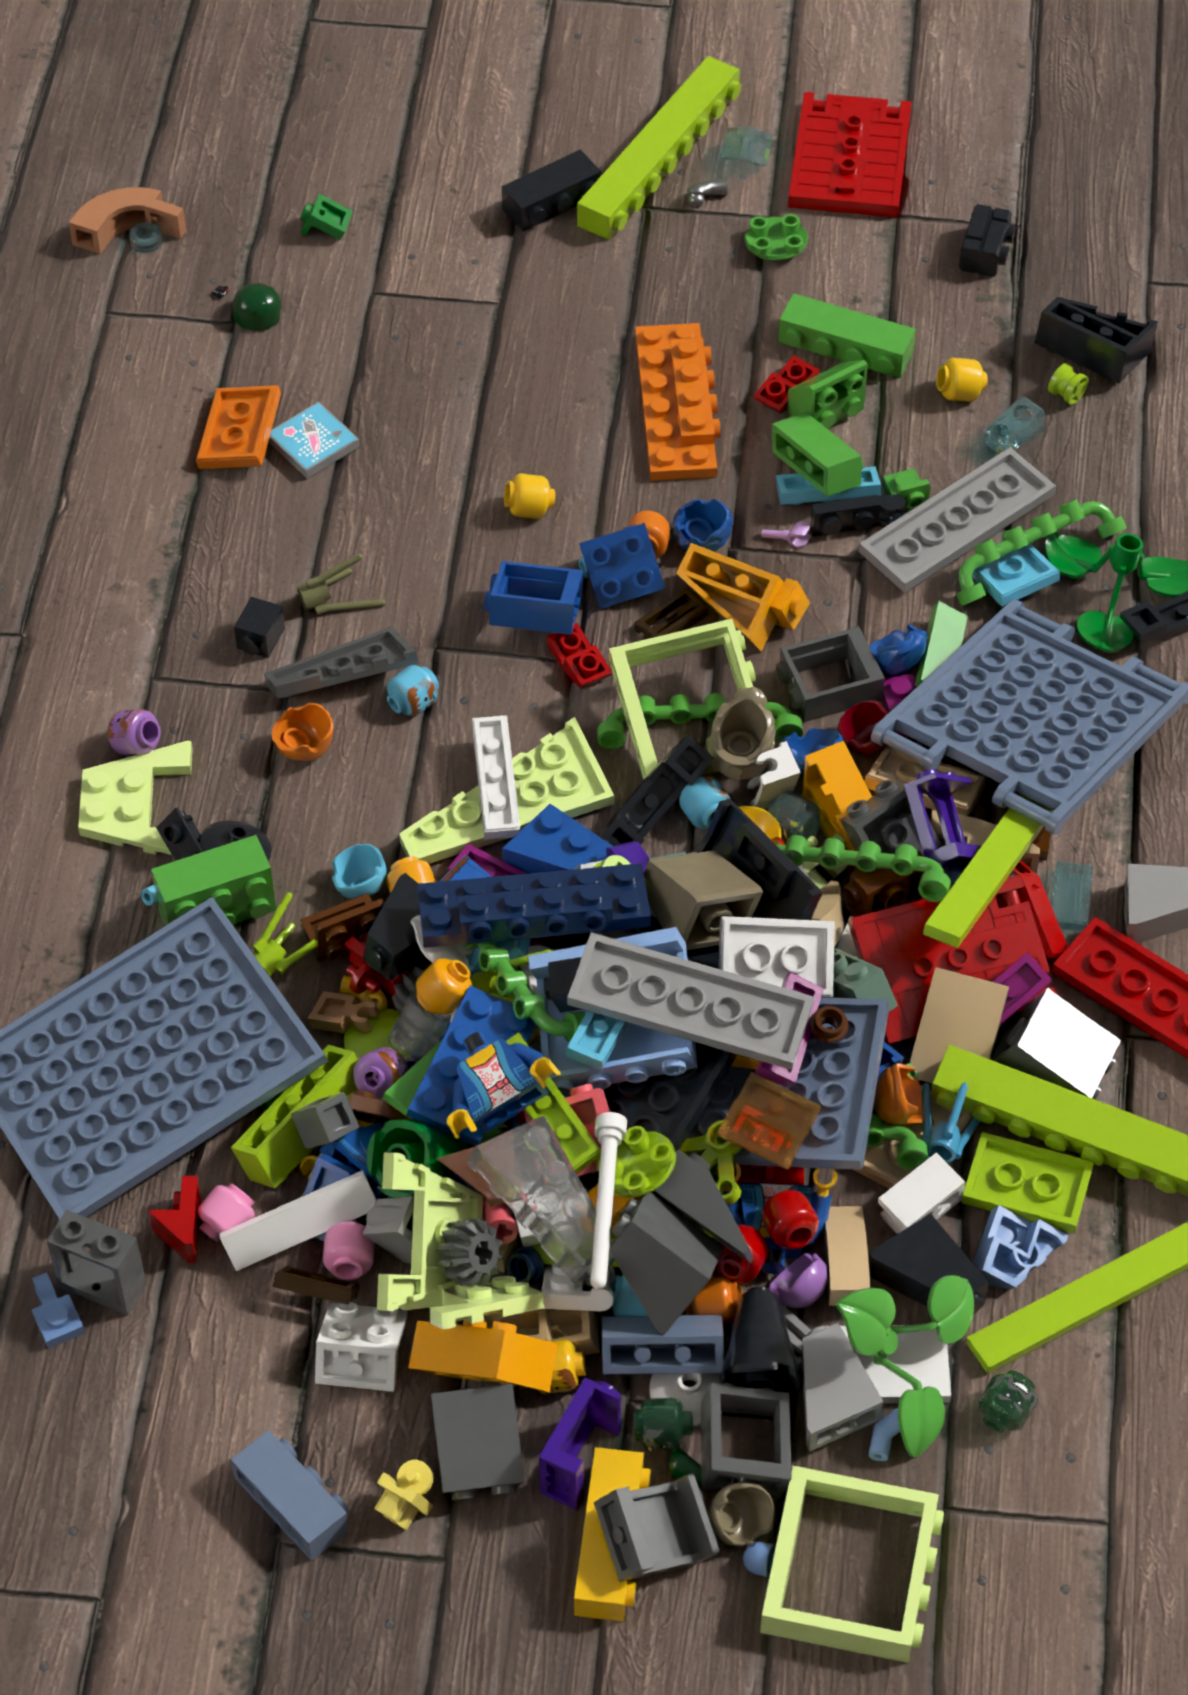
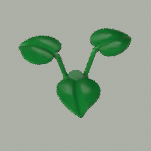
[1045,532,1188,653]

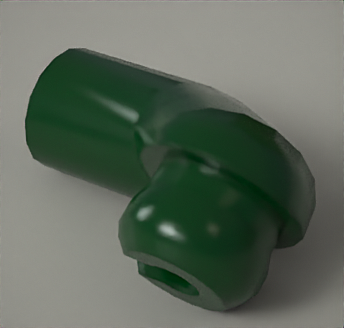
[668,1450,701,1489]

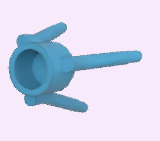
[921,1083,980,1162]

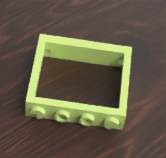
[609,619,775,780]
[760,1466,944,1663]

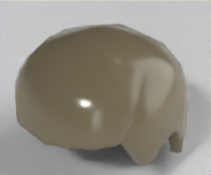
[709,1483,775,1546]

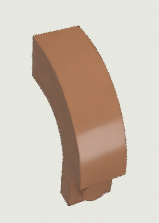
[69,187,186,254]

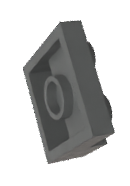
[840,779,941,856]

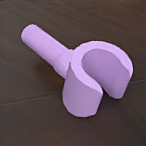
[761,521,811,549]

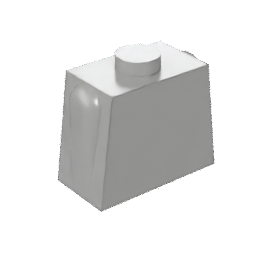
[363,1197,414,1264]

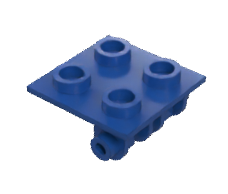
[579,523,665,609]

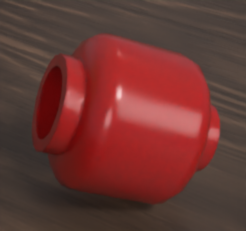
[761,1190,819,1249]
[715,1225,769,1284]

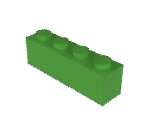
[778,293,916,378]

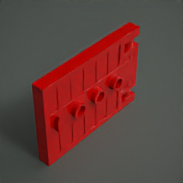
[788,92,912,218]
[848,875,1057,1045]

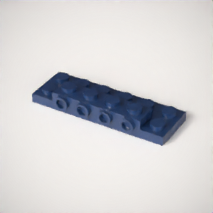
[417,863,651,948]

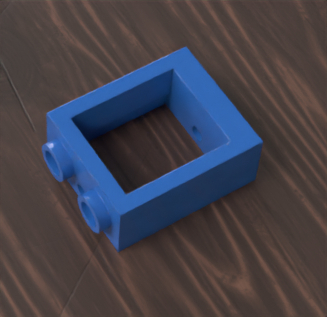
[484,561,583,635]

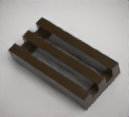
[634,588,709,640]
[273,1266,360,1305]

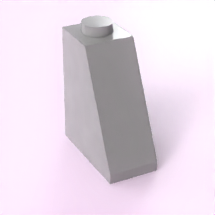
[1124,864,1188,943]
[801,1323,884,1451]

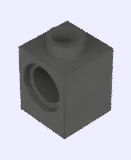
[291,1092,359,1149]

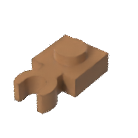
[308,991,380,1033]

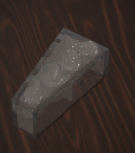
[466,1115,615,1284]

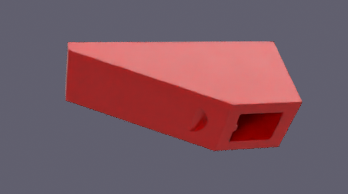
[996,860,1068,958]

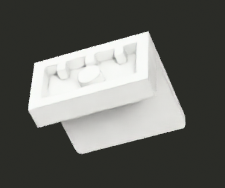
[315,1302,407,1392]

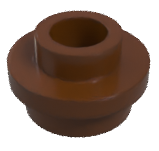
[809,1006,849,1044]

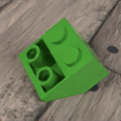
[787,360,868,429]

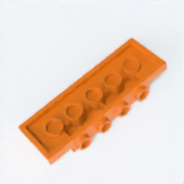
[635,323,721,481]

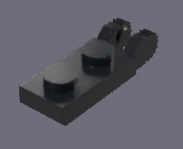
[810,494,906,537]

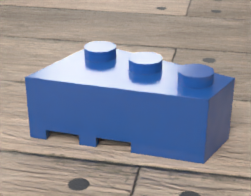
[502,804,612,874]

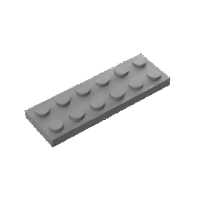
[859,447,1056,593]
[567,932,814,1070]

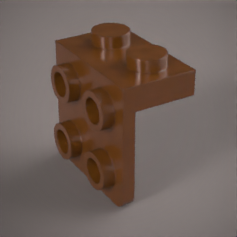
[300,893,385,962]

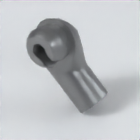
[686,179,728,207]

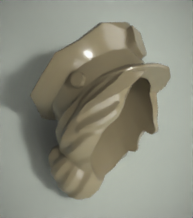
[706,686,776,780]

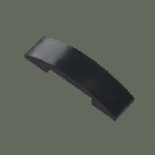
[1119,592,1188,641]
[599,735,715,846]

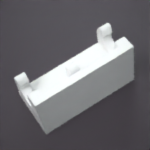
[747,741,801,809]
[878,1153,965,1234]

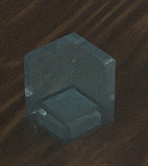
[721,126,773,166]

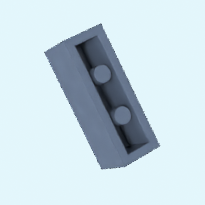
[602,1315,723,1374]
[231,1430,350,1561]

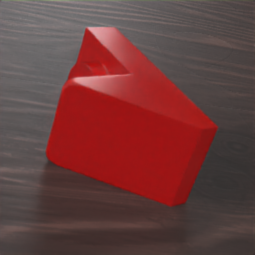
[148,1176,201,1263]

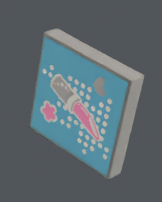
[268,401,360,479]

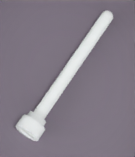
[590,1112,627,1289]

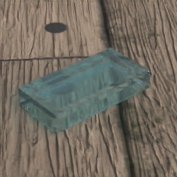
[1052,861,1093,932]

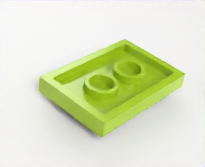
[962,1132,1094,1234]

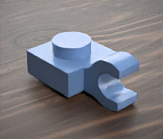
[32,1272,85,1349]

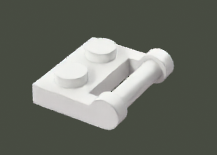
[542,1264,616,1311]

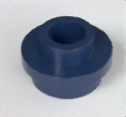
[507,1246,544,1285]

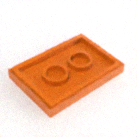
[196,385,281,469]

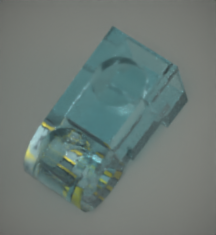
[982,395,1045,454]

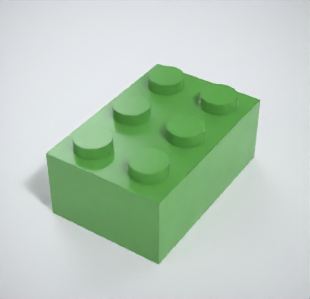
[151,835,276,926]

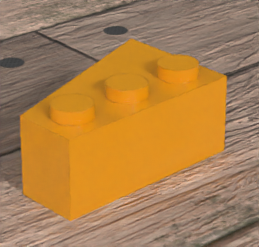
[676,543,784,652]
[802,741,872,874]
[408,1320,558,1392]

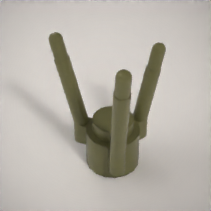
[297,554,386,615]

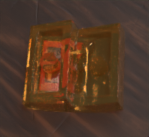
[717,1072,822,1170]

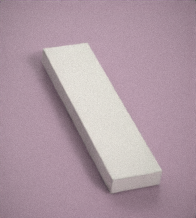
[472,715,520,840]
[220,1170,377,1271]

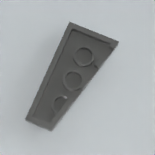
[264,627,419,699]

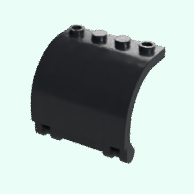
[634,799,823,969]

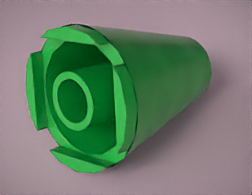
[367,1119,469,1198]

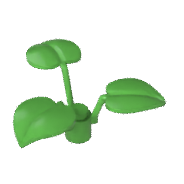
[835,1275,974,1458]

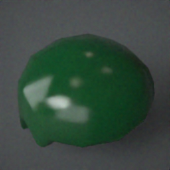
[233,283,281,331]

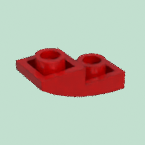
[753,355,820,414]
[546,623,612,689]

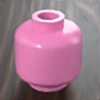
[197,1183,255,1243]
[323,1220,375,1281]

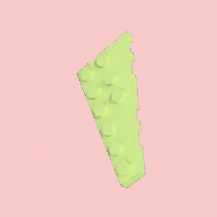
[399,717,614,864]

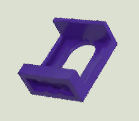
[904,769,981,873]
[539,1378,621,1510]

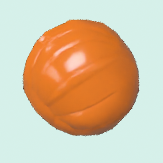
[271,702,333,761]
[873,1063,923,1126]

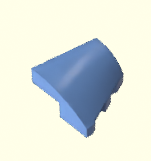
[973,1205,1069,1289]

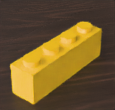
[574,1447,651,1622]

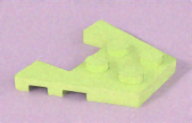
[78,741,193,860]
[377,1153,483,1311]
[398,1276,544,1329]

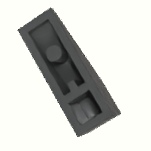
[652,1150,754,1264]

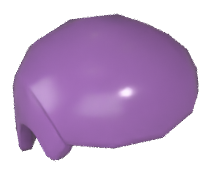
[768,1253,829,1309]

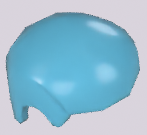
[332,844,387,899]

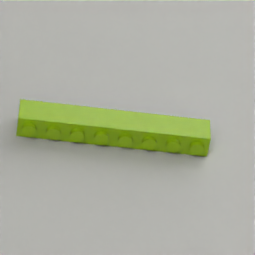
[577,56,741,240]
[930,1044,1188,1196]

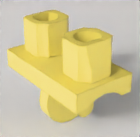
[374,1460,433,1530]

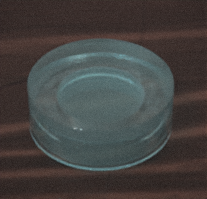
[129,222,162,253]

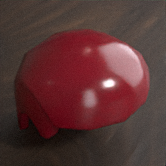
[837,700,894,755]

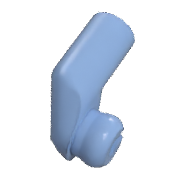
[868,1408,901,1462]

